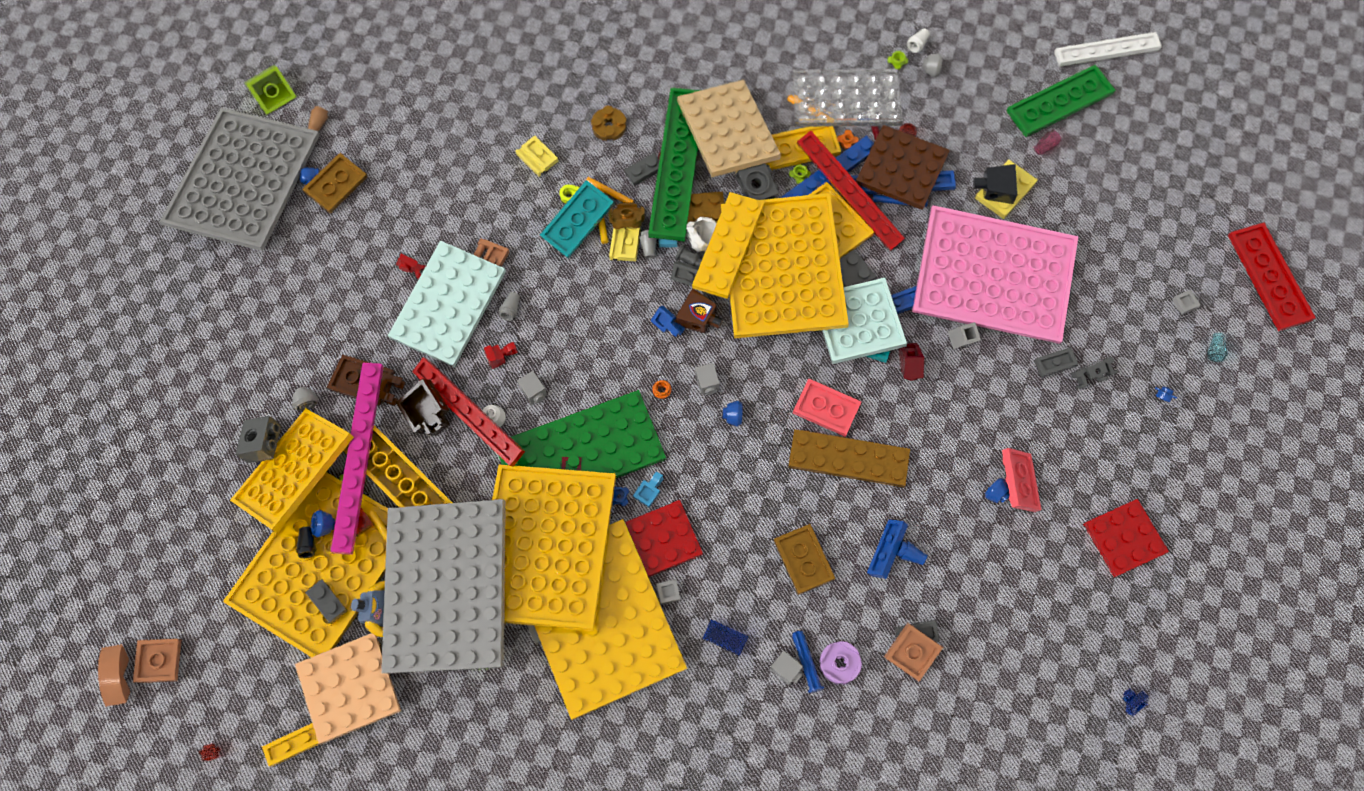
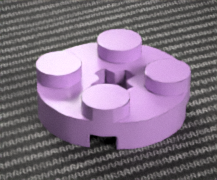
[820,641,862,684]

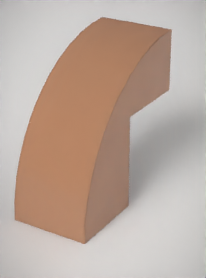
[98,644,131,707]

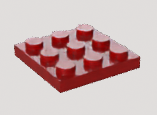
[1084,499,1169,578]
[625,500,703,578]

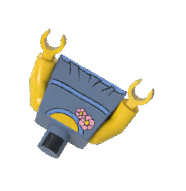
[351,581,385,637]

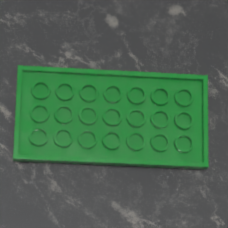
[498,390,666,479]

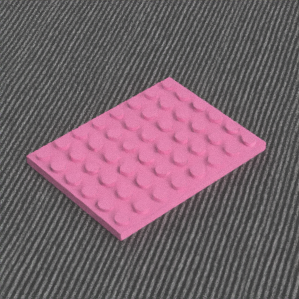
[912,205,1078,344]

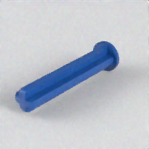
[792,630,824,694]

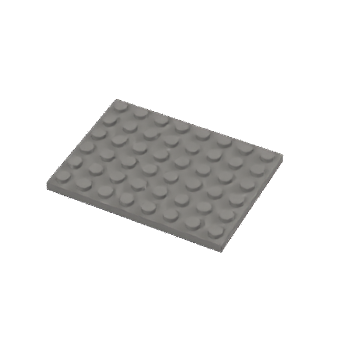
[160,108,320,251]
[381,499,505,674]

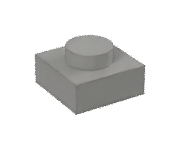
[1172,290,1200,315]
[656,579,681,605]

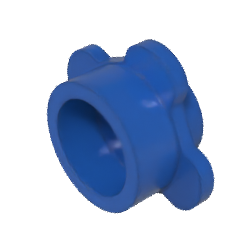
[1155,386,1177,402]
[612,487,629,506]

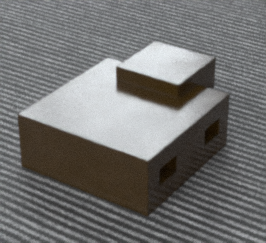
[396,379,450,436]

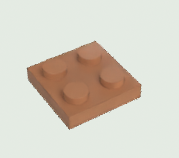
[884,623,943,681]
[133,639,181,683]

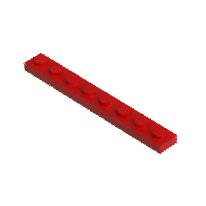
[797,130,905,251]
[412,357,525,467]

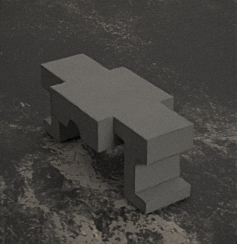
[1070,357,1118,389]

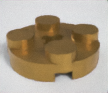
[591,105,626,141]
[608,203,645,229]

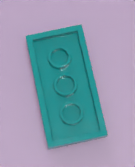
[540,180,615,259]

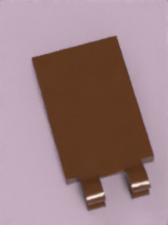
[326,354,406,406]

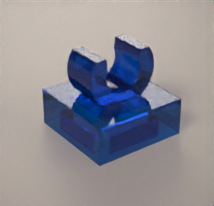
[1122,688,1149,717]

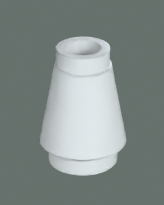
[907,29,930,53]

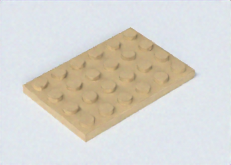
[677,80,781,177]

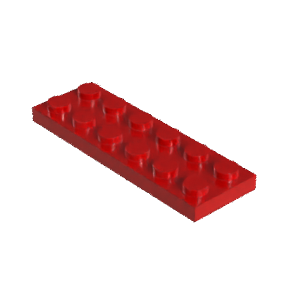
[1228,222,1316,332]

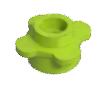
[888,51,908,69]
[789,164,811,184]

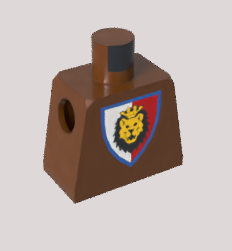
[676,288,723,333]

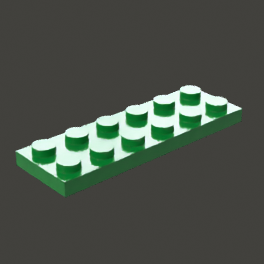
[1006,64,1115,138]

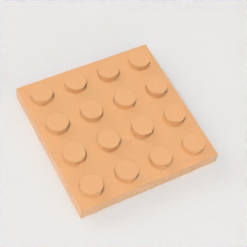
[295,633,401,744]

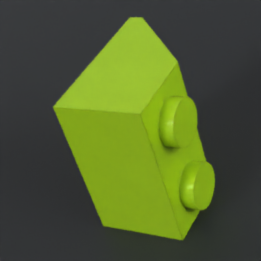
[244,65,296,115]

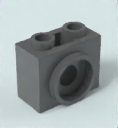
[735,163,779,200]
[235,416,281,463]

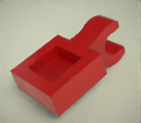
[395,253,426,279]

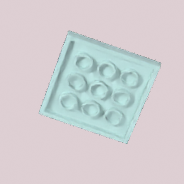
[822,278,907,364]

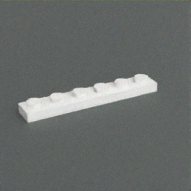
[1054,32,1161,67]

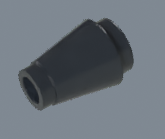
[296,527,317,558]

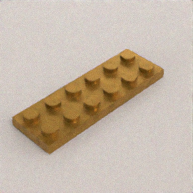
[788,429,910,488]

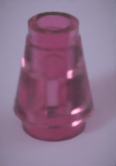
[1034,130,1062,155]

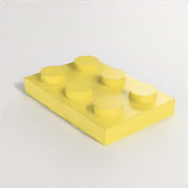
[975,159,1038,219]

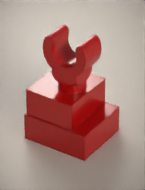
[484,342,517,369]

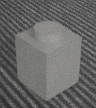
[948,322,981,350]
[695,363,720,395]
[517,371,547,405]
[770,650,803,685]

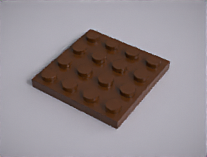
[856,125,950,210]

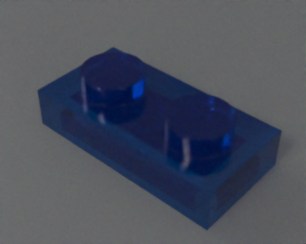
[702,619,748,656]

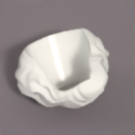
[686,217,717,252]

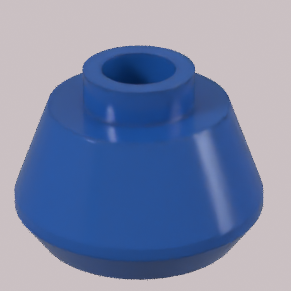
[723,400,743,427]
[985,478,1010,503]
[311,510,335,537]

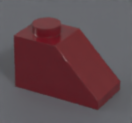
[899,343,925,381]

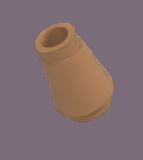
[308,106,328,131]

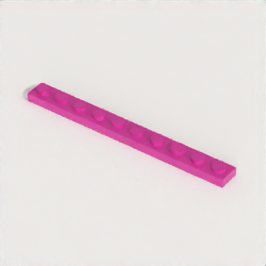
[331,363,384,555]

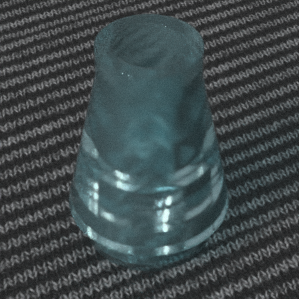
[1207,333,1228,362]

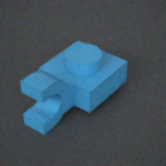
[633,471,664,508]

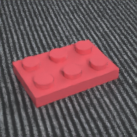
[793,379,861,437]
[1002,448,1041,512]

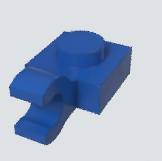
[650,306,685,337]

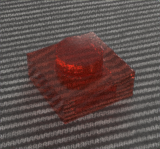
[356,508,374,537]

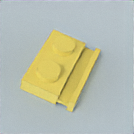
[515,136,559,177]
[609,227,641,261]

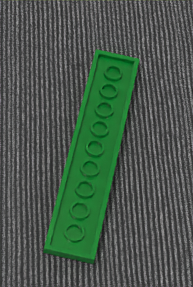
[648,87,701,241]

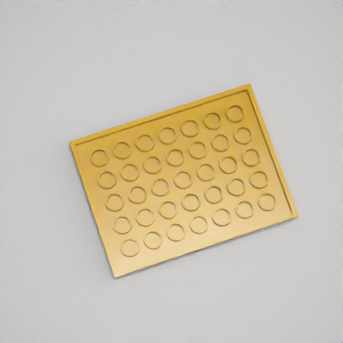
[721,193,849,339]
[492,465,616,631]
[223,472,388,657]
[535,519,687,720]

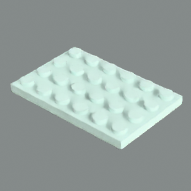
[388,241,506,367]

